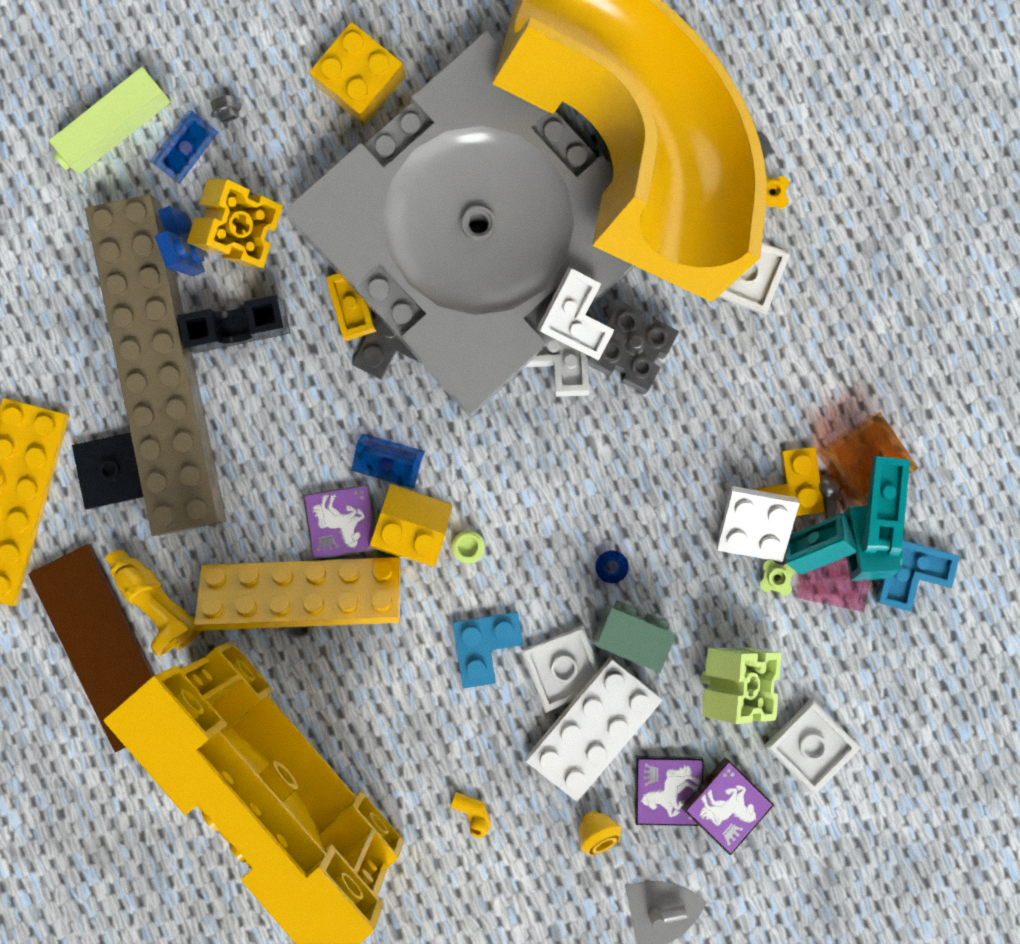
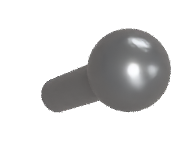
[819,474,841,519]

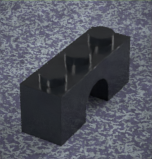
[177,295,291,354]

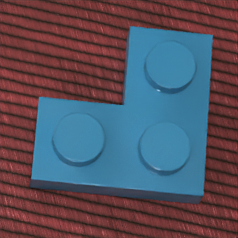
[875,541,960,612]
[453,612,523,689]

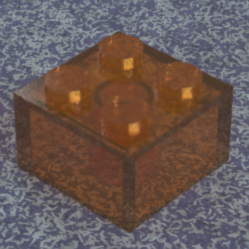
[816,412,918,506]

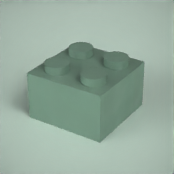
[592,600,676,673]

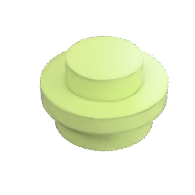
[452,530,485,564]

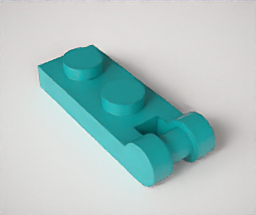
[861,456,910,556]

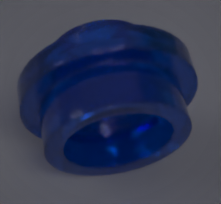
[595,550,629,583]

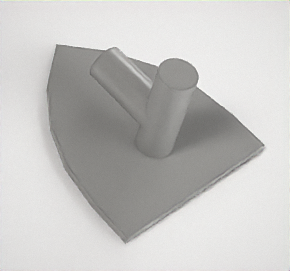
[625,881,707,944]

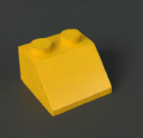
[368,484,452,567]

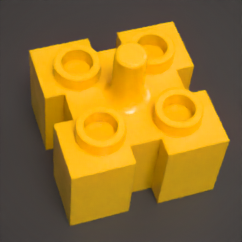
[187,179,283,269]

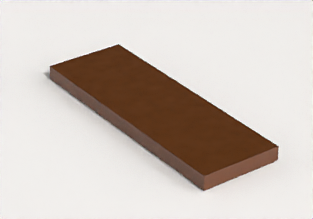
[28,544,155,753]

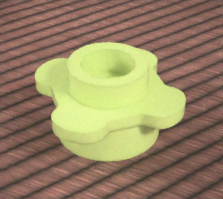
[759,560,795,596]

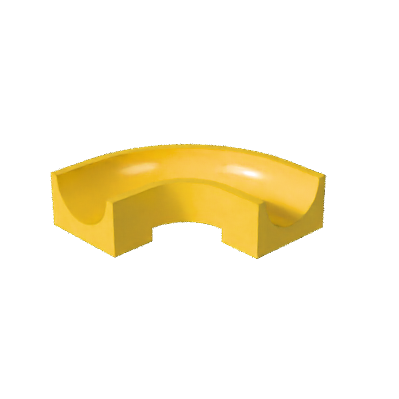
[492,0,767,302]

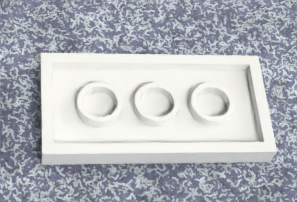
[525,656,663,802]

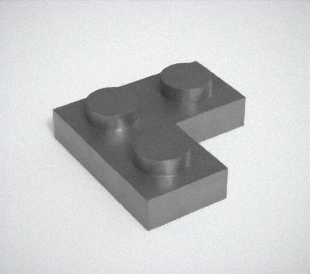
[352,316,420,380]

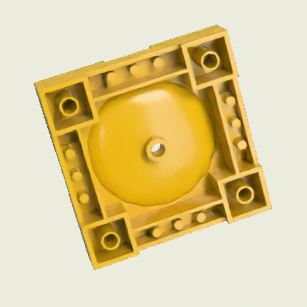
[103,641,404,944]

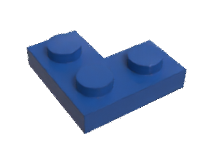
[155,205,205,276]

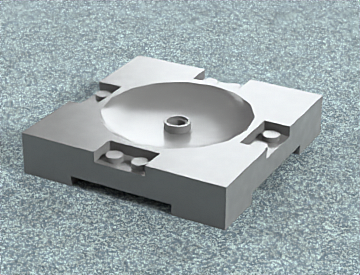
[284,31,636,418]

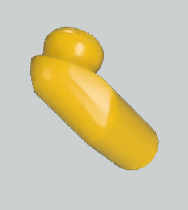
[450,792,491,838]

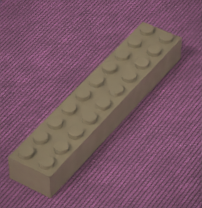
[85,194,227,536]

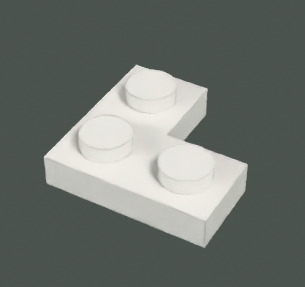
[537,267,614,360]
[525,339,590,397]

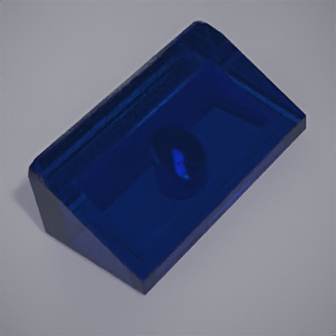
[149,110,218,184]
[351,433,425,489]

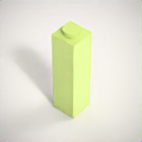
[48,67,171,175]

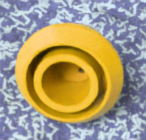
[578,811,622,855]

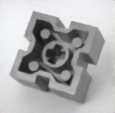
[588,300,679,394]

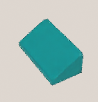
[786,513,857,574]

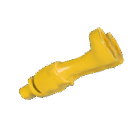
[105,549,202,657]

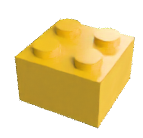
[309,21,406,126]

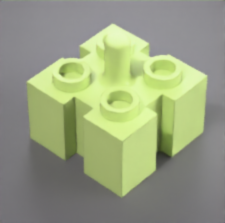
[701,647,781,724]

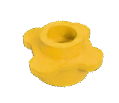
[766,176,789,209]

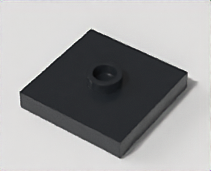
[72,433,144,510]

